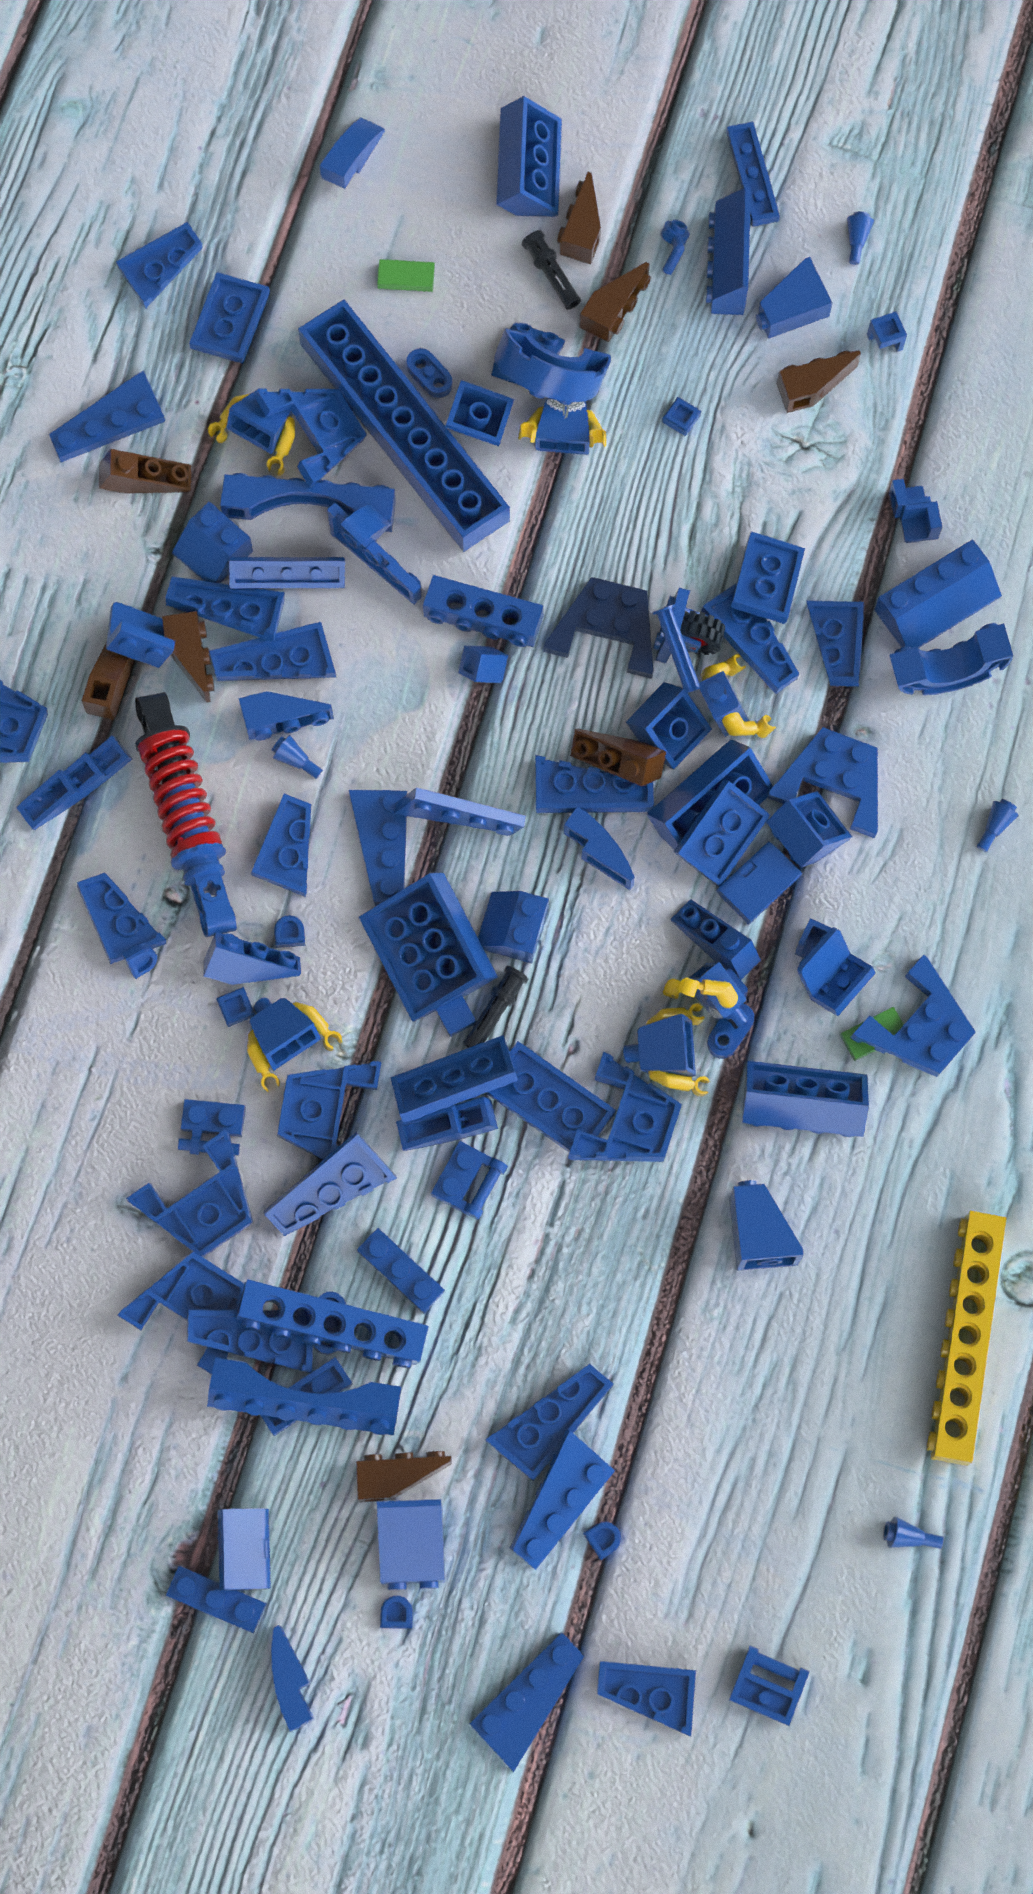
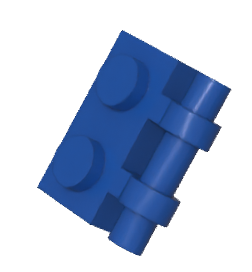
[178,1099,246,1156]

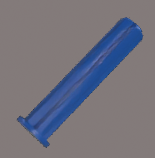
[652,604,700,693]

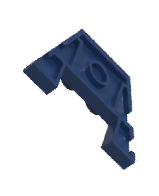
[543,577,654,679]

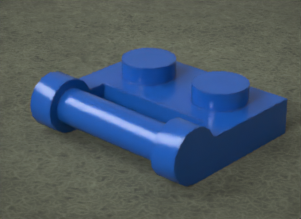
[431,1141,508,1220]
[729,1645,810,1726]

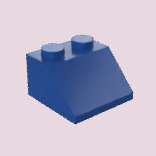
[445,380,514,447]
[172,501,253,583]
[626,682,712,770]
[766,791,852,868]
[478,891,549,964]

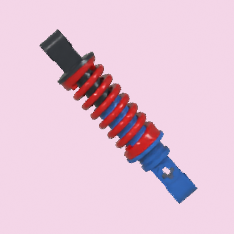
[135,692,237,937]

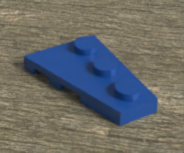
[597,1661,696,1737]

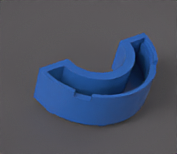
[494,328,611,405]
[889,623,1013,696]

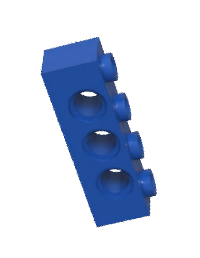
[423,575,544,647]

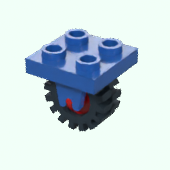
[653,587,725,663]

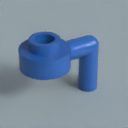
[660,219,690,275]

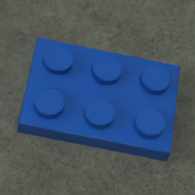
[189,272,270,364]
[730,531,805,624]
[673,780,770,887]

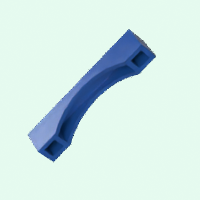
[220,473,396,532]
[207,1358,401,1436]

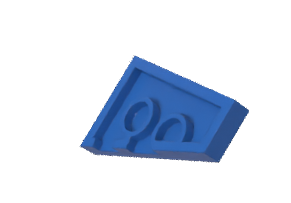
[116,222,203,309]
[806,601,864,687]
[251,793,311,897]
[77,873,166,964]

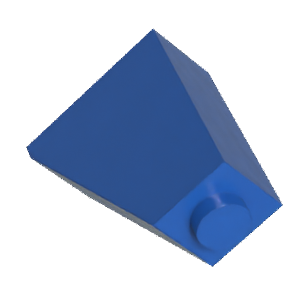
[756,257,832,339]

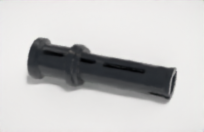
[521,230,581,310]
[463,965,529,1048]

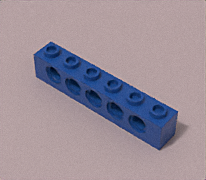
[235,1279,429,1368]

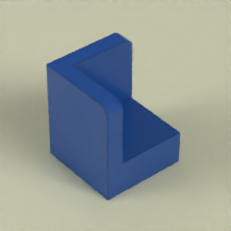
[867,311,907,352]
[889,479,931,518]
[900,501,942,543]
[458,645,508,683]
[795,918,831,958]

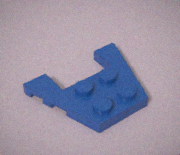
[254,389,367,488]
[0,680,48,763]
[767,727,878,838]
[850,955,976,1077]
[568,1052,682,1162]
[277,1061,381,1160]
[126,1130,253,1258]
[117,1252,244,1375]

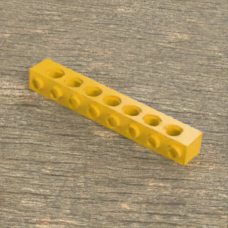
[927,1211,1007,1466]

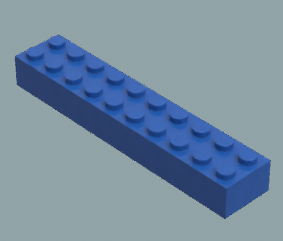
[298,299,510,552]

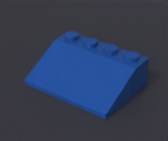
[359,873,498,1022]

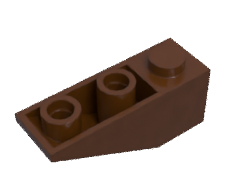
[557,171,601,264]
[579,262,651,342]
[777,350,861,413]
[99,449,191,494]
[162,611,215,703]
[82,641,133,720]
[570,728,666,786]
[356,1451,452,1502]

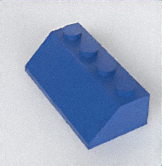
[496,96,562,217]
[706,187,751,315]
[874,539,1002,648]
[646,739,773,850]
[742,1061,869,1137]

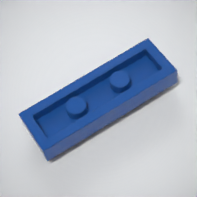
[357,1228,445,1314]
[260,1357,353,1436]
[166,1566,267,1634]

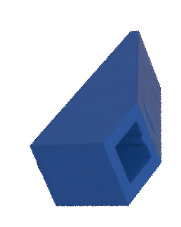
[239,691,334,741]
[670,899,761,980]
[204,932,301,985]

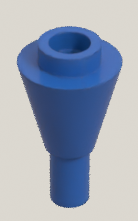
[847,211,874,265]
[272,735,323,779]
[977,799,1019,852]
[883,1516,943,1549]

